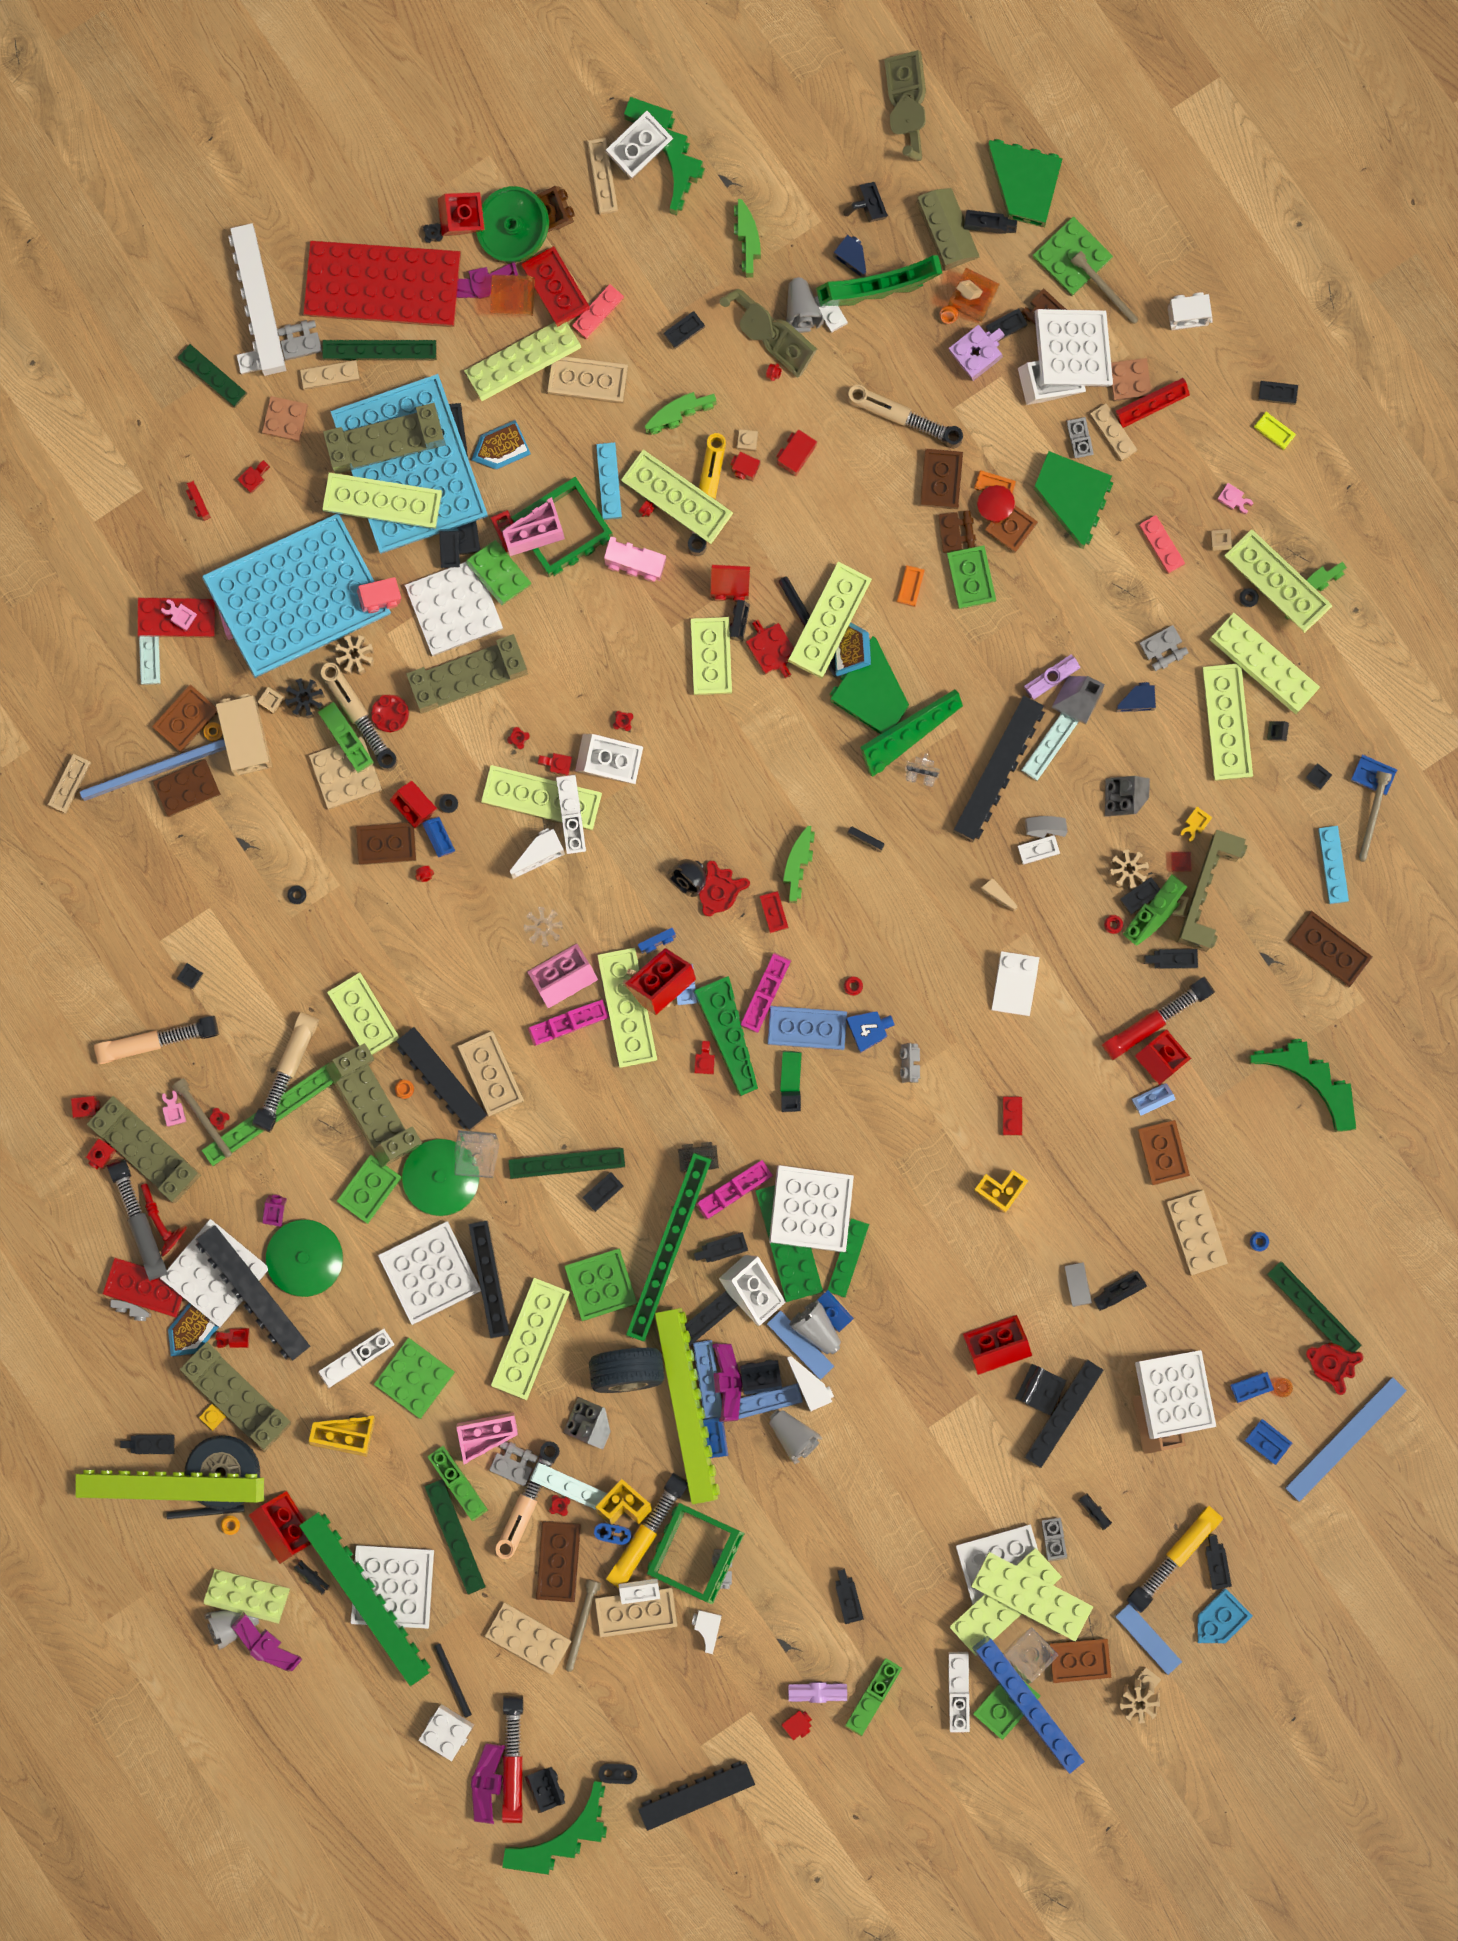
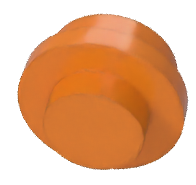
[939,305,959,324]
[395,1080,414,1099]

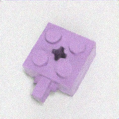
[949,325,1005,381]

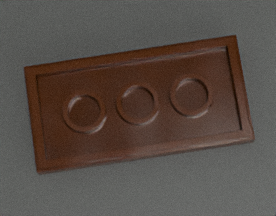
[1288,910,1373,988]
[536,1521,581,1602]

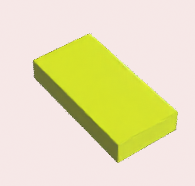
[1254,412,1296,450]

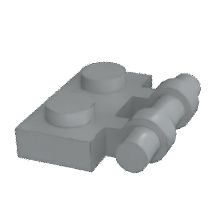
[278,320,322,361]
[1139,625,1189,671]
[489,1442,538,1486]

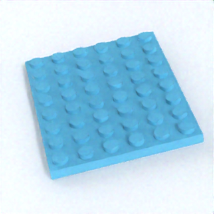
[331,374,488,554]
[202,514,391,678]

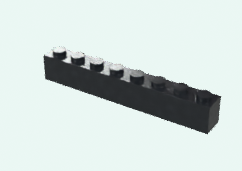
[953,696,1045,842]
[195,1225,311,1361]

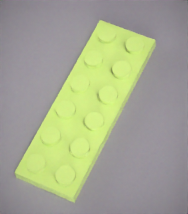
[464,322,582,401]
[621,450,733,544]
[322,473,442,529]
[1224,529,1332,633]
[788,562,872,679]
[1209,613,1320,714]
[1202,664,1253,781]
[481,765,602,831]
[598,948,657,1068]
[491,1278,570,1400]
[949,1548,1062,1656]
[971,1552,1093,1642]

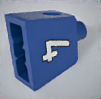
[846,1011,895,1053]

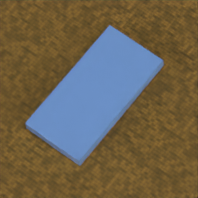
[768,1006,847,1050]

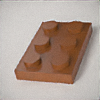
[152,684,218,752]
[1138,1120,1190,1186]
[1049,1638,1112,1683]

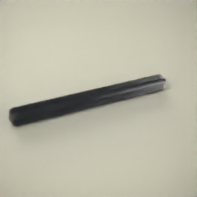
[779,576,837,677]

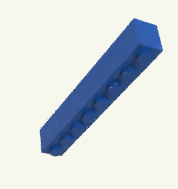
[972,1636,1085,1774]

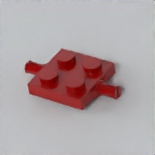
[746,619,794,679]

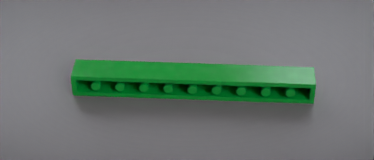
[626,1152,712,1342]
[299,1512,431,1687]

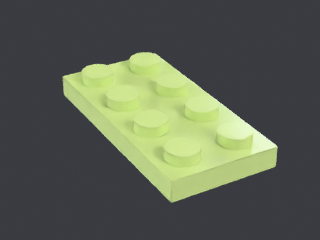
[691,617,732,695]
[327,973,400,1055]
[204,1569,290,1624]

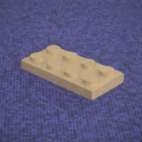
[548,357,628,403]
[458,1031,524,1117]
[1166,1190,1228,1276]
[595,1588,678,1637]
[485,1602,572,1675]

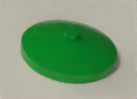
[476,186,549,263]
[402,1139,480,1216]
[266,1220,343,1297]

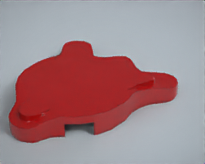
[699,861,750,917]
[1306,1343,1364,1395]

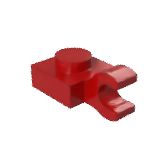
[237,460,270,494]
[538,753,572,776]
[694,1041,715,1075]
[215,1328,250,1348]

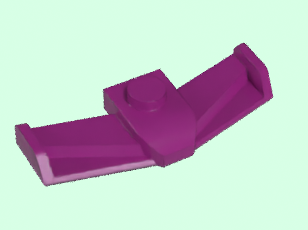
[457,263,519,299]
[712,1344,743,1422]
[231,1612,302,1672]
[471,1743,506,1824]

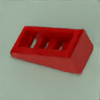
[490,510,513,552]

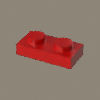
[186,481,211,521]
[759,891,789,934]
[1003,1097,1022,1136]

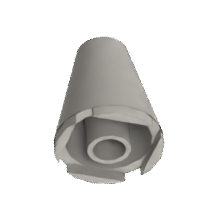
[786,277,824,333]
[789,1300,841,1354]
[769,1410,822,1464]
[205,1610,259,1650]

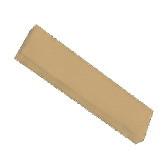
[587,138,618,215]

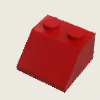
[438,192,485,236]
[1135,1029,1192,1085]

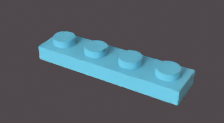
[596,443,622,520]
[1318,826,1349,904]

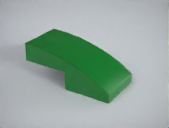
[780,1051,802,1092]

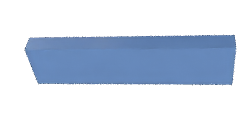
[767,1311,834,1380]
[693,1340,722,1420]
[739,1384,803,1419]
[1115,1603,1182,1675]

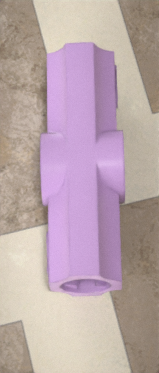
[1024,654,1081,700]
[788,1682,847,1703]

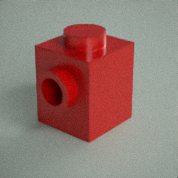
[730,451,761,482]
[71,1096,101,1119]
[85,1138,117,1170]
[781,1709,812,1741]

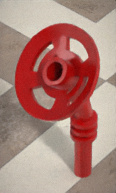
[141,1184,187,1257]

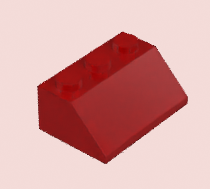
[625,948,696,1015]
[963,1315,1032,1375]
[249,1491,311,1564]

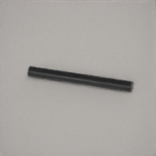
[166,1504,245,1520]
[433,1643,472,1718]

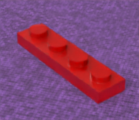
[1116,378,1190,428]

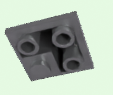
[1052,676,1105,724]
[1105,776,1150,817]
[563,1397,611,1449]

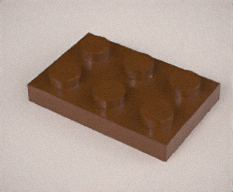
[920,449,963,509]
[153,759,221,817]
[356,823,417,865]

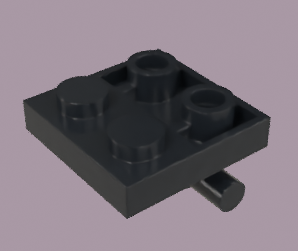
[1015,1364,1067,1416]

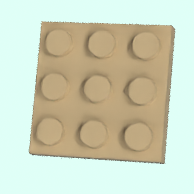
[309,736,382,810]

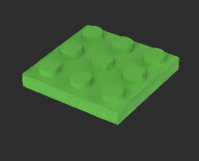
[1033,216,1113,296]
[565,1248,637,1321]
[374,1338,455,1419]

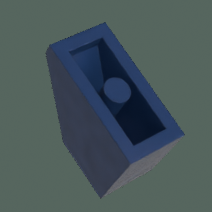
[833,234,866,278]
[1116,682,1156,712]

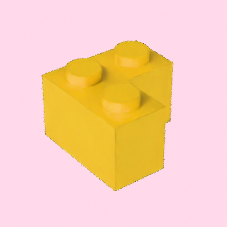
[974,1170,1028,1213]
[595,1479,652,1525]

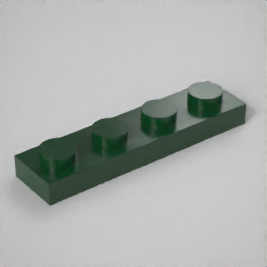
[178,344,247,408]

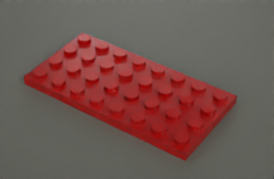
[304,241,461,327]

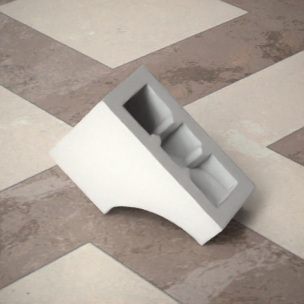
[692,1610,722,1654]

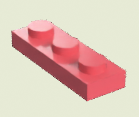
[572,284,624,339]
[1139,515,1185,574]

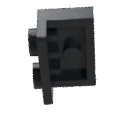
[740,1360,782,1395]
[525,1767,565,1813]

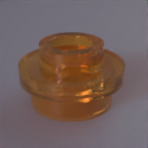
[1273,1378,1293,1397]

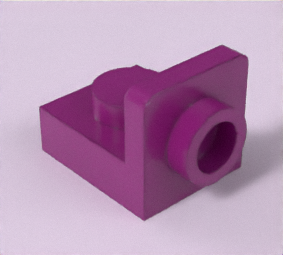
[262,1194,287,1227]

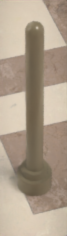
[1070,251,1138,324]
[1359,771,1392,862]
[172,1078,232,1157]
[566,1579,602,1672]

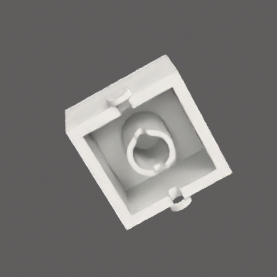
[1168,293,1212,330]
[418,1704,474,1761]

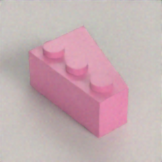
[502,497,565,556]
[604,537,666,582]
[457,1412,518,1464]

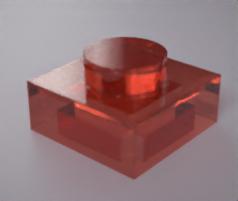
[1171,852,1191,872]

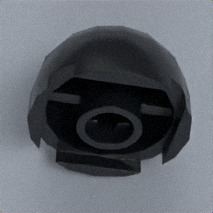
[668,859,707,897]

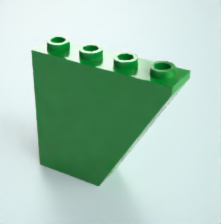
[988,139,1063,228]
[1034,451,1114,549]
[830,636,909,734]

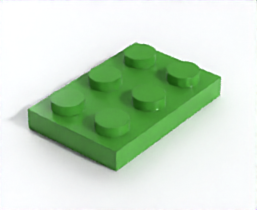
[466,540,531,606]
[947,545,996,609]
[337,1155,402,1224]
[973,1680,1041,1740]

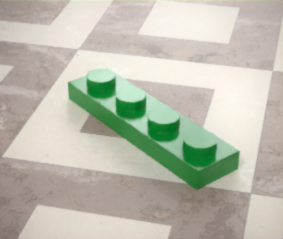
[828,1218,870,1298]

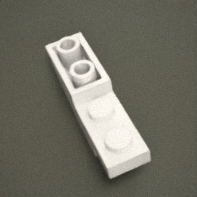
[556,774,586,854]
[318,1329,394,1389]
[948,1652,970,1732]

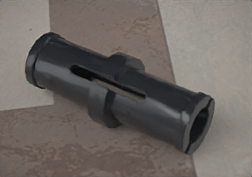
[1078,1493,1112,1530]
[293,1560,330,1595]

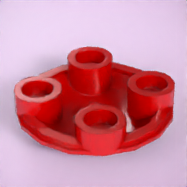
[977,485,1015,523]
[371,695,409,733]

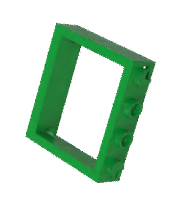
[512,476,613,577]
[647,1503,745,1604]

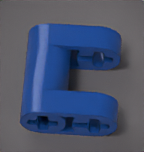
[594,1523,631,1545]

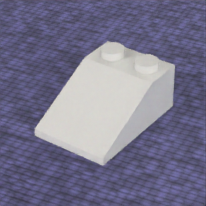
[605,111,673,179]
[1018,361,1086,405]
[575,734,643,784]
[510,828,565,879]
[992,951,1039,1016]
[719,1255,786,1326]
[787,1356,834,1411]

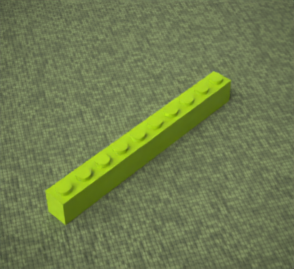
[655,1308,720,1505]
[76,1470,264,1502]

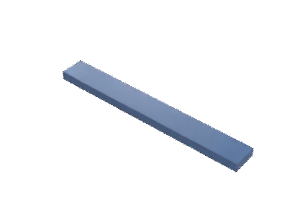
[80,739,226,801]
[1285,1377,1407,1502]

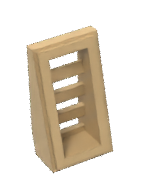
[981,879,1017,911]

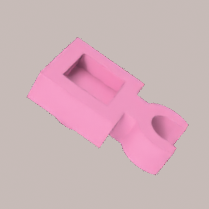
[1217,483,1253,514]
[161,599,197,631]
[162,1091,186,1127]

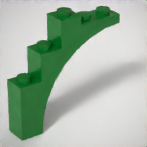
[624,97,705,216]
[816,255,943,306]
[1249,1039,1356,1132]
[502,1780,607,1875]

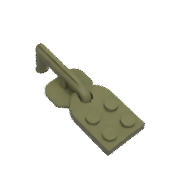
[884,50,926,161]
[719,289,817,378]

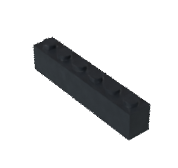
[396,1027,488,1131]
[468,1220,510,1339]
[1023,1359,1104,1468]
[638,1760,755,1831]

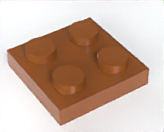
[985,505,1038,553]

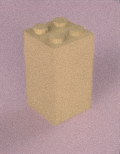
[216,694,273,776]

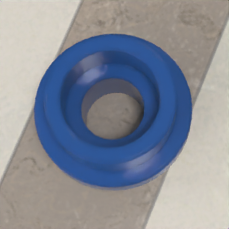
[1250,1232,1269,1251]

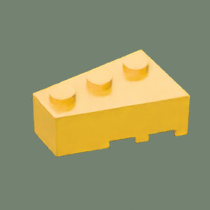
[309,1416,375,1457]

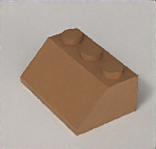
[1133,1395,1186,1454]

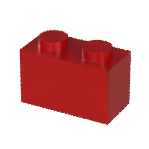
[776,429,817,476]
[390,781,437,828]

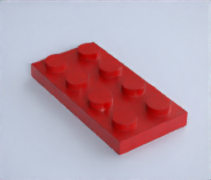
[521,246,590,327]
[138,598,215,638]
[103,1258,183,1318]

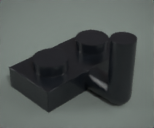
[843,182,888,222]

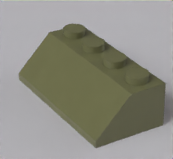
[916,188,980,271]

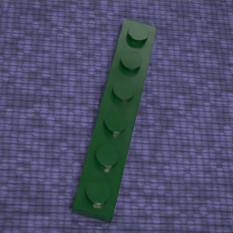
[323,340,437,360]
[508,1148,626,1179]
[1266,1261,1362,1352]
[424,1479,486,1595]

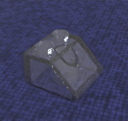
[455,1130,499,1178]
[1003,1627,1059,1684]

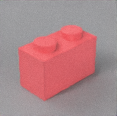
[357,577,401,613]

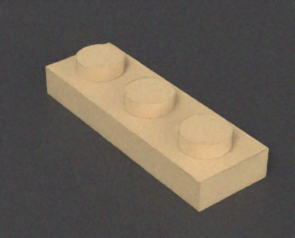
[300,360,360,390]
[1090,404,1137,462]
[48,754,91,814]

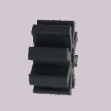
[285,678,325,719]

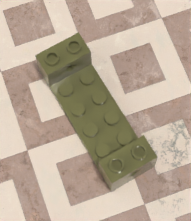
[323,403,446,474]
[406,634,528,714]
[1177,830,1248,952]
[325,1043,422,1167]
[87,1096,201,1203]
[180,1342,291,1452]

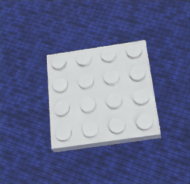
[1034,309,1113,386]
[405,562,503,656]
[769,1165,854,1253]
[160,1219,268,1328]
[378,1221,481,1325]
[1135,1350,1216,1439]
[956,1524,1038,1605]
[351,1545,434,1629]

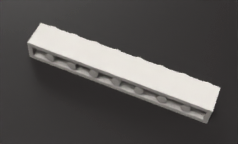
[228,223,286,376]

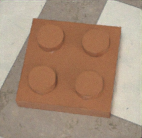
[1111,358,1152,401]
[262,396,308,442]

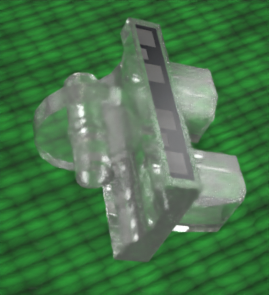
[905,753,940,787]

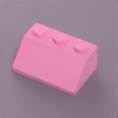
[527,944,598,1008]

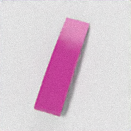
[741,952,791,1033]
[528,1000,609,1046]
[695,1160,773,1220]

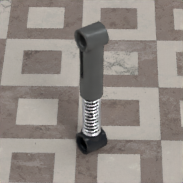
[107,1159,168,1281]

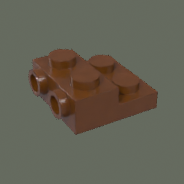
[537,186,575,232]

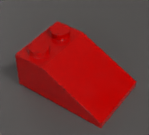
[711,565,750,602]

